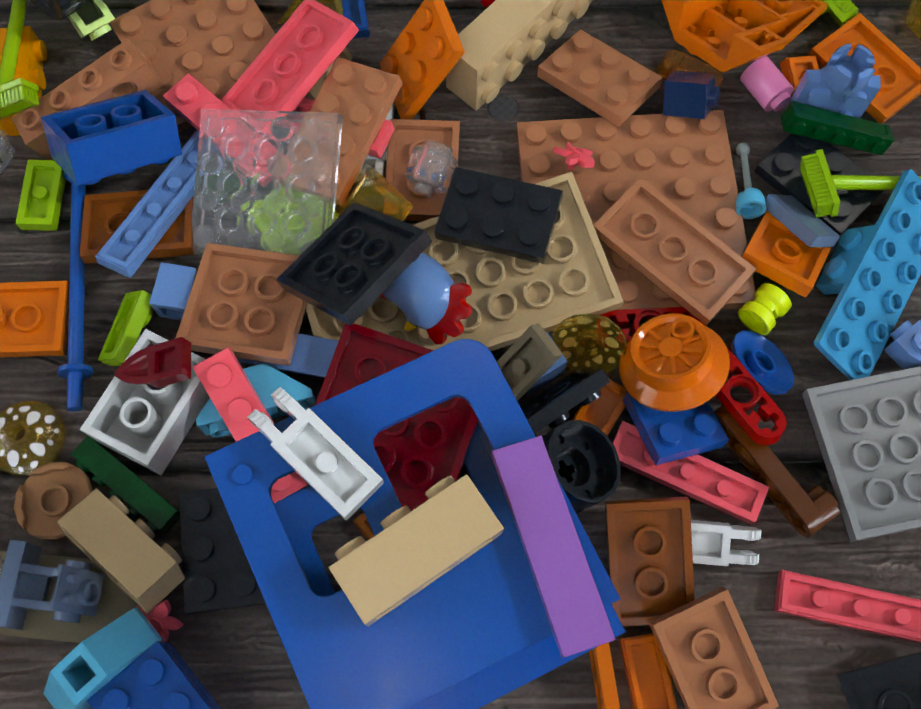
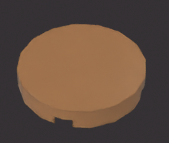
[14,462,96,541]

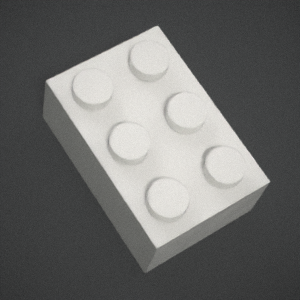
[80,329,210,475]

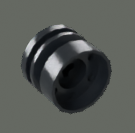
[542,420,621,514]

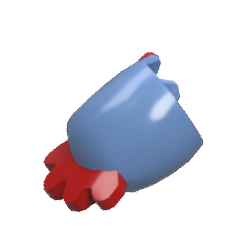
[379,252,472,345]

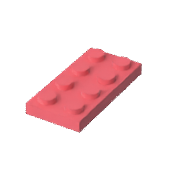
[221,0,359,139]

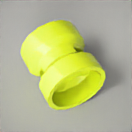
[738,283,792,335]

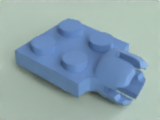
[785,43,881,118]

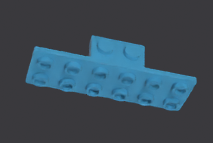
[814,169,921,380]

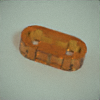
[657,50,723,87]

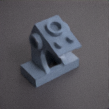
[0,540,105,630]

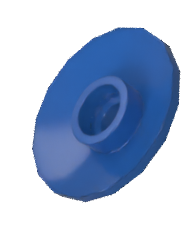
[731,330,794,395]

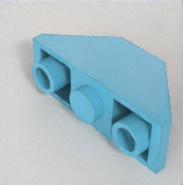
[196,363,317,438]
[43,607,163,709]

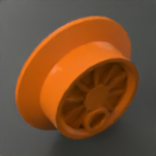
[619,314,730,412]

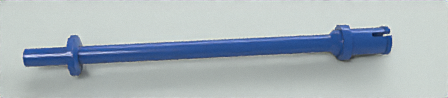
[57,172,93,412]

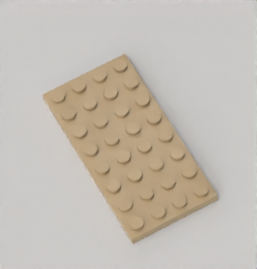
[306,172,624,351]

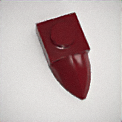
[114,337,191,388]

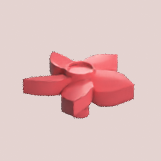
[553,142,595,170]
[136,599,184,643]

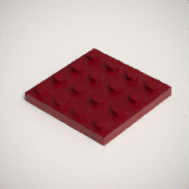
[315,323,478,511]

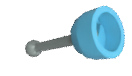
[735,143,766,219]

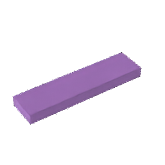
[491,436,616,658]

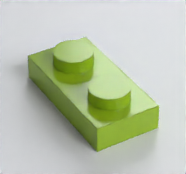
[15,159,66,231]
[98,290,153,366]

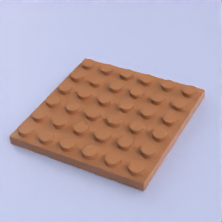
[516,110,755,318]

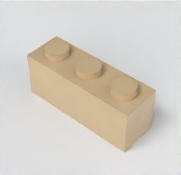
[328,474,504,627]
[57,488,185,614]

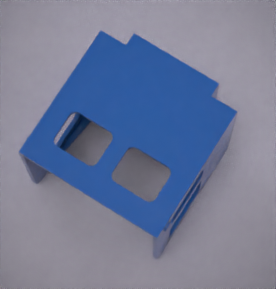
[204,339,626,709]

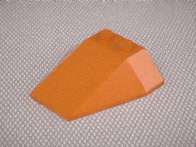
[661,0,828,73]

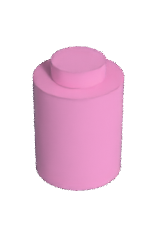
[740,56,794,112]

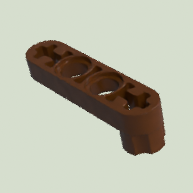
[713,405,841,538]

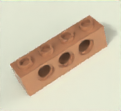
[11,38,164,160]

